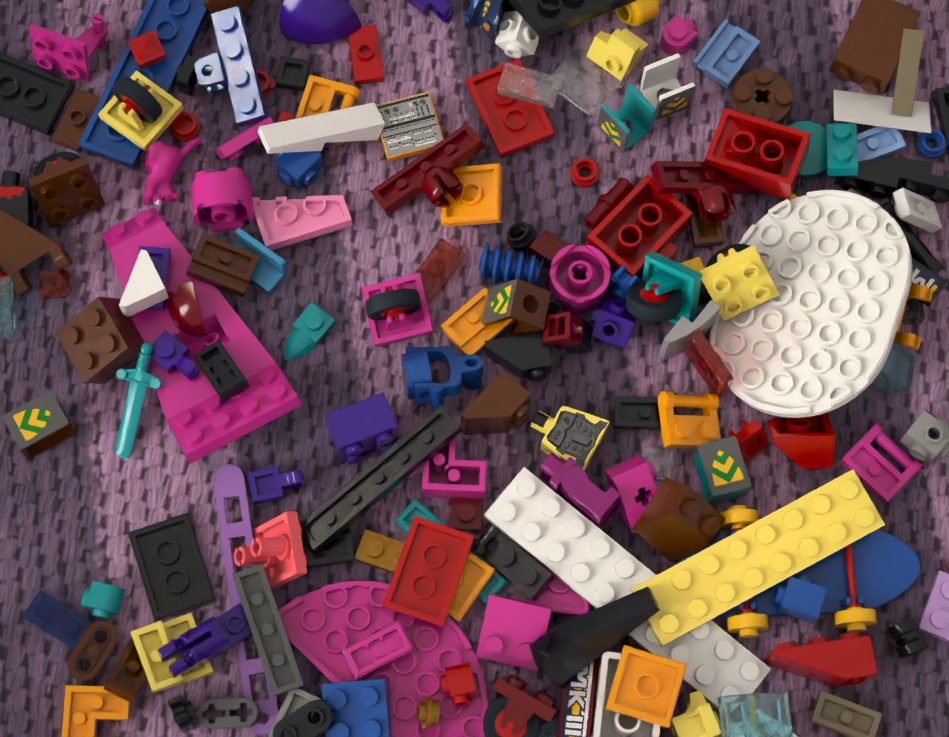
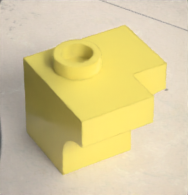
[586,28,648,81]
[670,690,722,737]

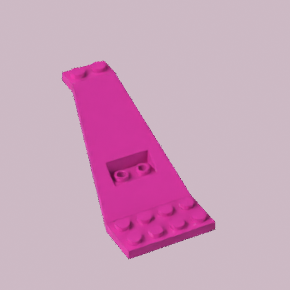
[101,207,302,464]

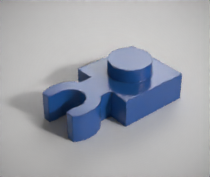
[608,265,639,302]

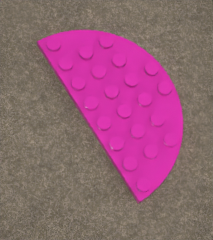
[278,581,488,737]

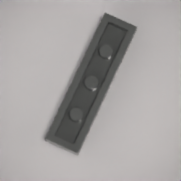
[232,564,304,697]

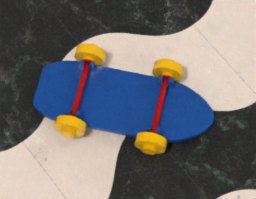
[680,505,920,638]

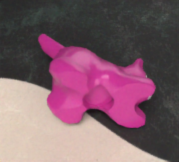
[143,137,202,205]

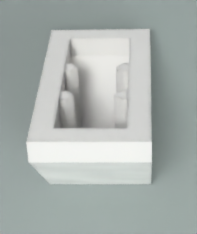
[119,249,169,317]

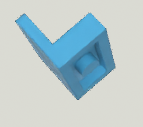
[233,227,288,295]

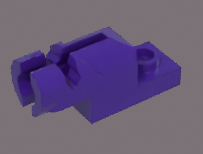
[157,603,252,678]

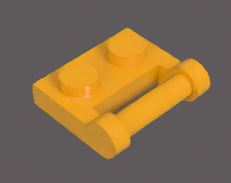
[295,75,361,146]
[658,391,721,449]

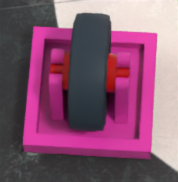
[361,273,435,347]

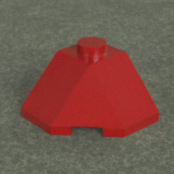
[768,412,835,470]

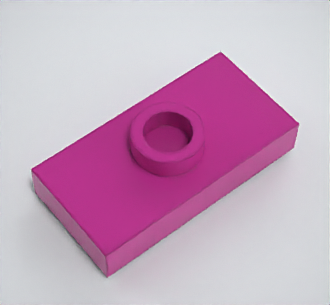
[342,621,414,680]

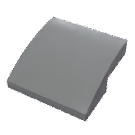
[658,300,721,360]

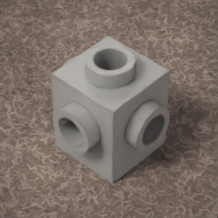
[900,410,949,464]

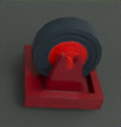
[483,674,559,737]

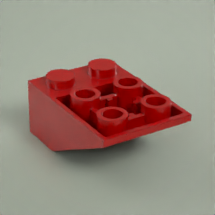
[765,632,878,688]

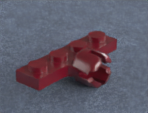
[370,123,485,216]
[650,161,760,223]

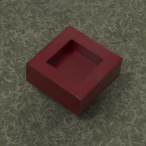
[450,498,482,532]

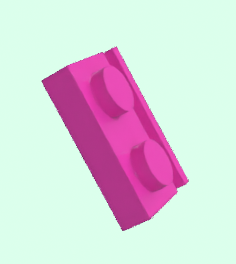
[214,117,274,161]

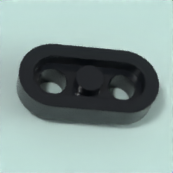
[273,700,334,737]

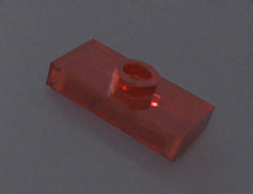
[414,238,466,303]

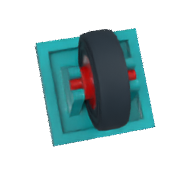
[626,251,702,325]

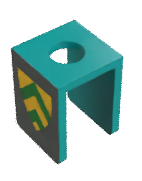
[597,84,656,153]
[693,436,752,505]

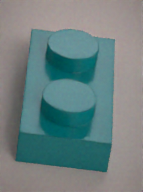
[826,123,858,176]

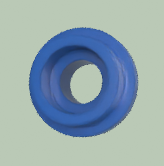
[916,130,947,159]

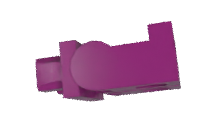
[540,452,621,529]

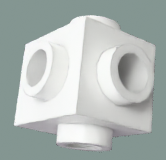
[495,11,540,58]

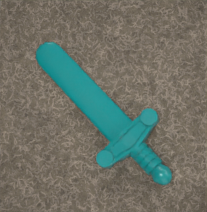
[115,342,163,459]

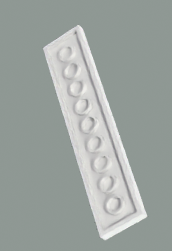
[484,467,771,719]

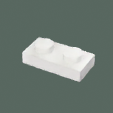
[893,188,942,233]

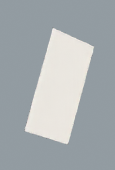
[833,90,931,133]

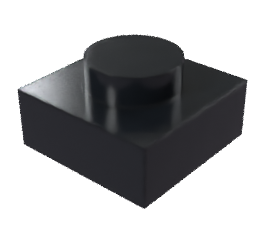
[174,55,198,96]
[275,56,310,92]

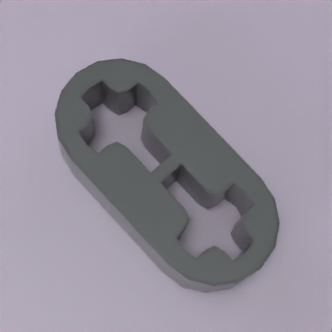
[197,698,261,729]

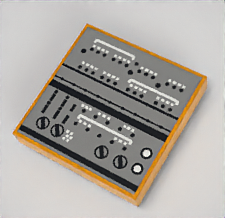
[376,91,443,162]

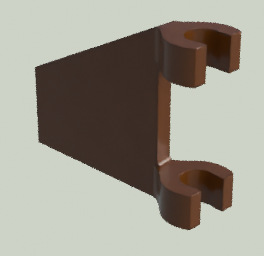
[0,209,73,295]

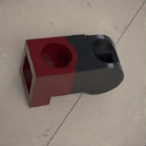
[543,311,593,353]

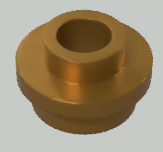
[416,696,440,729]

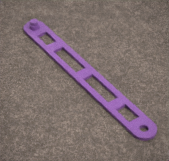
[213,464,279,735]

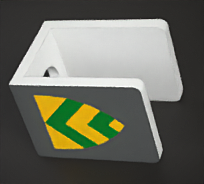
[640,53,696,120]

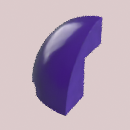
[279,0,362,44]

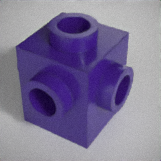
[590,298,637,348]

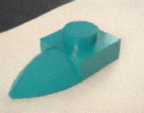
[284,302,336,361]

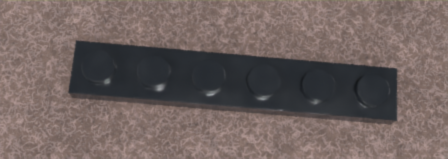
[300,405,463,553]

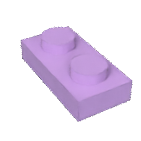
[919,571,949,642]

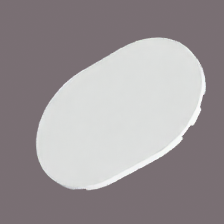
[710,190,913,418]

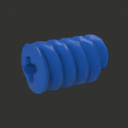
[478,242,545,286]

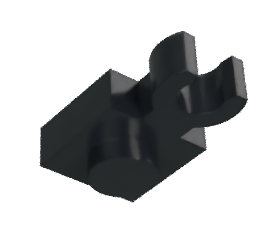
[167,695,198,733]

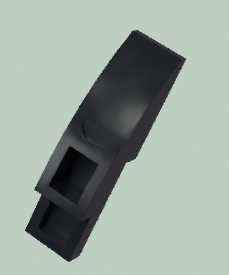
[833,158,949,203]

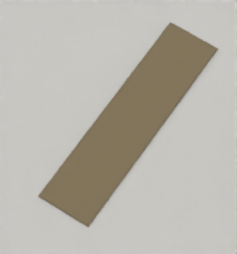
[891,28,924,117]

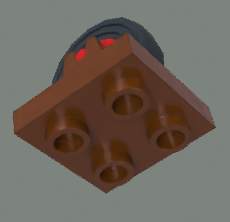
[28,152,105,228]

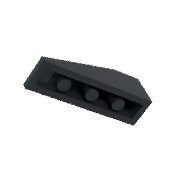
[530,587,660,686]

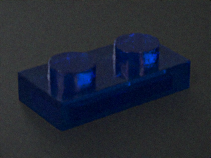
[22,590,92,649]

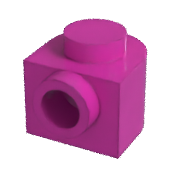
[660,15,698,56]

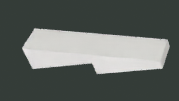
[257,102,385,154]

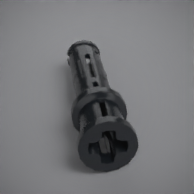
[878,196,944,274]

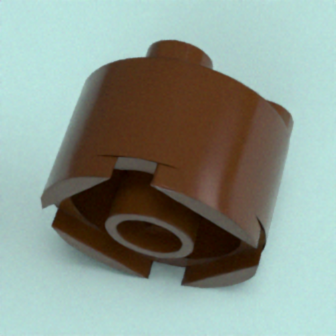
[729,67,793,125]

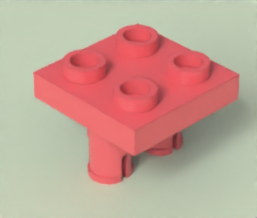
[234,511,307,590]

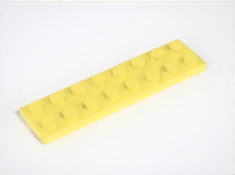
[631,469,885,647]

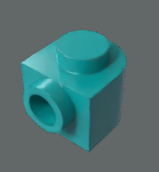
[81,581,125,620]

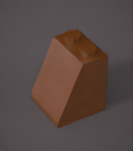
[829,0,922,95]

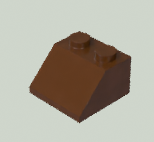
[461,370,531,435]
[632,477,726,562]

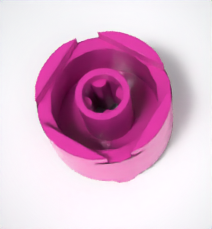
[191,167,254,232]
[548,244,610,314]

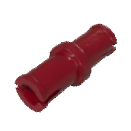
[582,177,634,231]

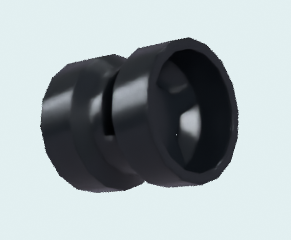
[887,617,929,659]

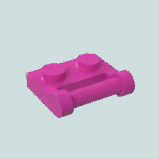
[840,423,923,504]

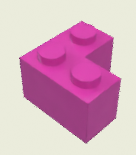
[422,437,486,500]

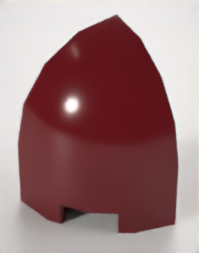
[166,281,207,336]

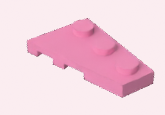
[252,195,353,251]

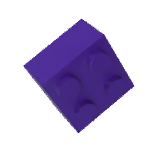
[325,392,399,465]

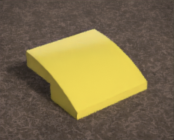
[130,613,213,693]

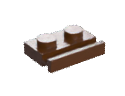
[186,233,260,297]

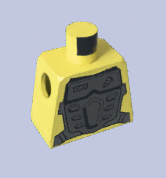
[530,406,609,471]

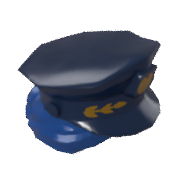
[464,0,509,40]

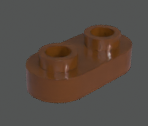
[67,621,118,681]

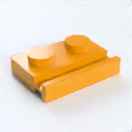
[440,287,515,355]

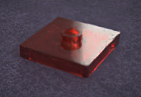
[684,328,734,399]

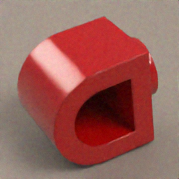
[440,662,477,706]

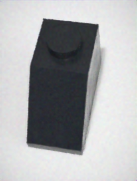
[484,331,552,381]

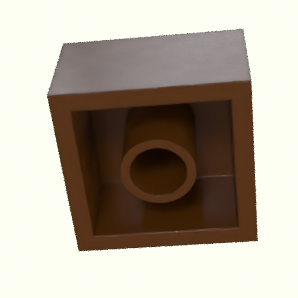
[55,297,144,384]

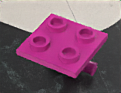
[29,13,108,82]

